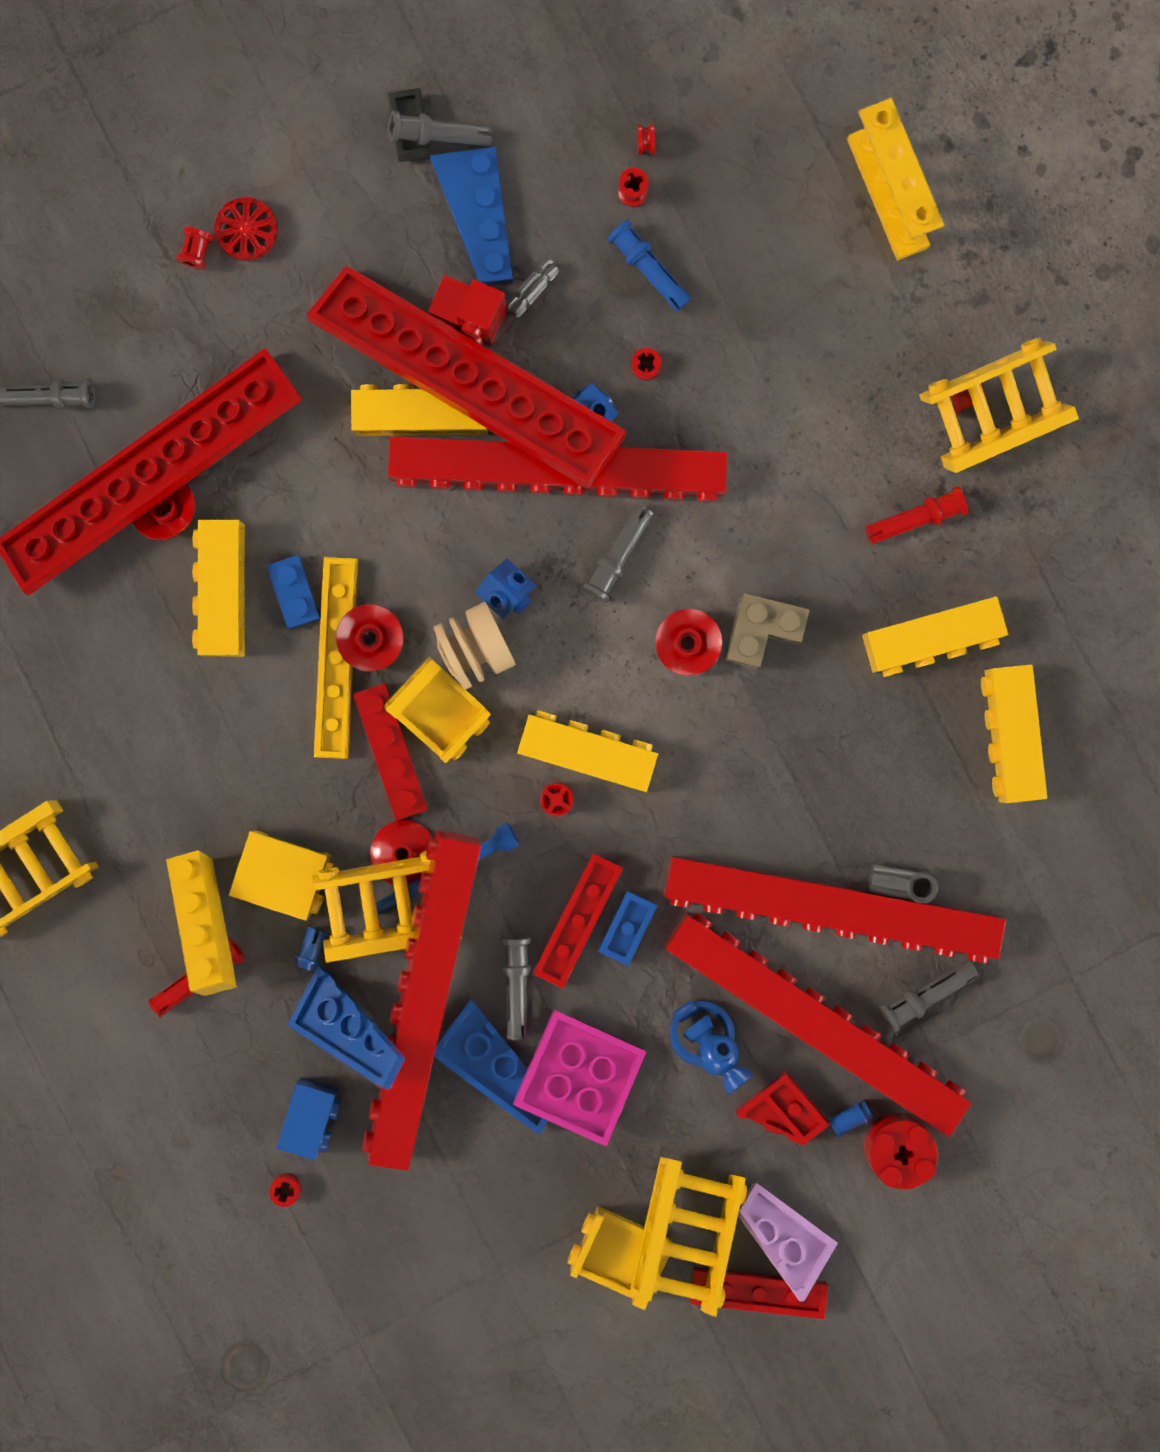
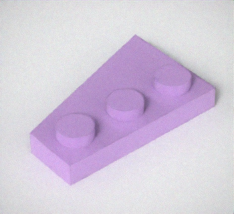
[738,1183,838,1301]

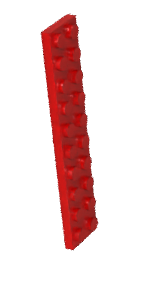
[307,265,626,489]
[0,348,303,596]

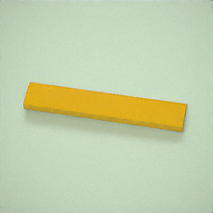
[314,557,359,759]

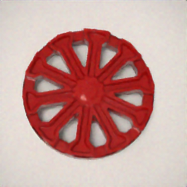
[214,196,278,261]

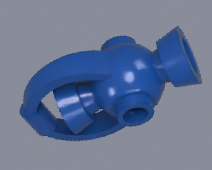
[669,1001,754,1096]

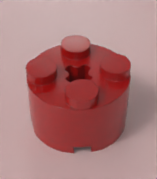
[863,1113,938,1190]

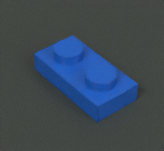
[267,555,321,630]
[598,890,658,966]

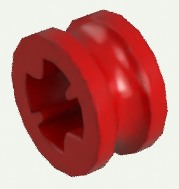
[637,123,655,156]
[631,347,662,381]
[269,1173,302,1207]

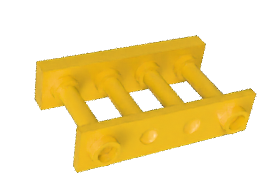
[847,97,944,261]
[919,338,1079,473]
[0,800,99,938]
[312,851,461,963]
[630,1157,747,1317]

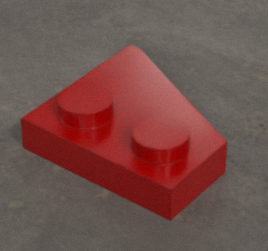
[736,1070,829,1146]

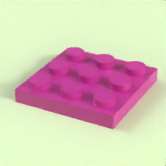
[512,1010,646,1147]

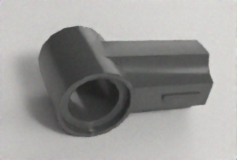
[868,864,938,903]

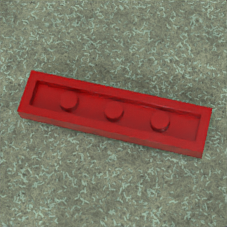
[353,683,428,821]
[533,853,623,989]
[689,1267,828,1319]

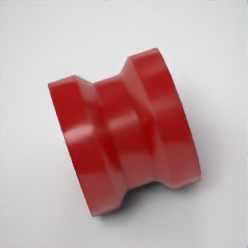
[540,783,573,816]

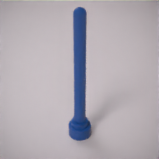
[376,822,520,915]

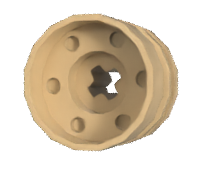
[433,602,516,690]

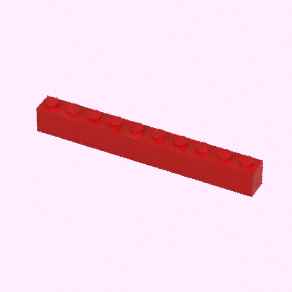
[388,436,727,502]
[362,830,481,1171]
[664,856,1006,963]
[664,912,972,1137]

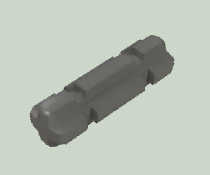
[506,259,559,317]

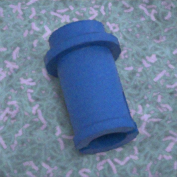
[293,926,328,971]
[828,1101,874,1138]

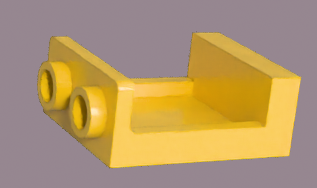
[384,656,491,763]
[229,830,334,921]
[567,1206,672,1310]

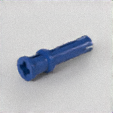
[606,219,692,312]

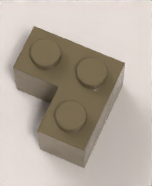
[724,593,810,669]

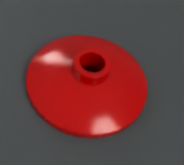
[133,484,196,541]
[336,604,403,671]
[655,609,722,676]
[370,820,434,885]

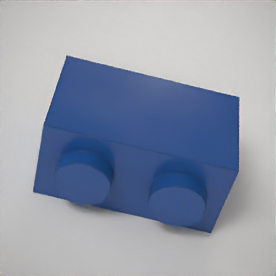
[276,1077,342,1160]

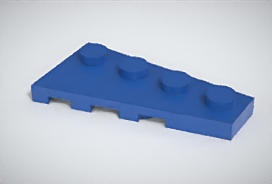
[429,147,513,285]
[287,966,405,1089]
[434,999,548,1135]

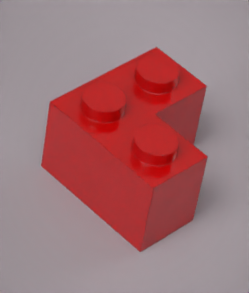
[428,275,507,346]

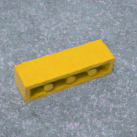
[351,384,488,436]
[192,520,245,657]
[862,596,1008,677]
[981,664,1047,803]
[517,710,658,792]
[166,850,237,996]

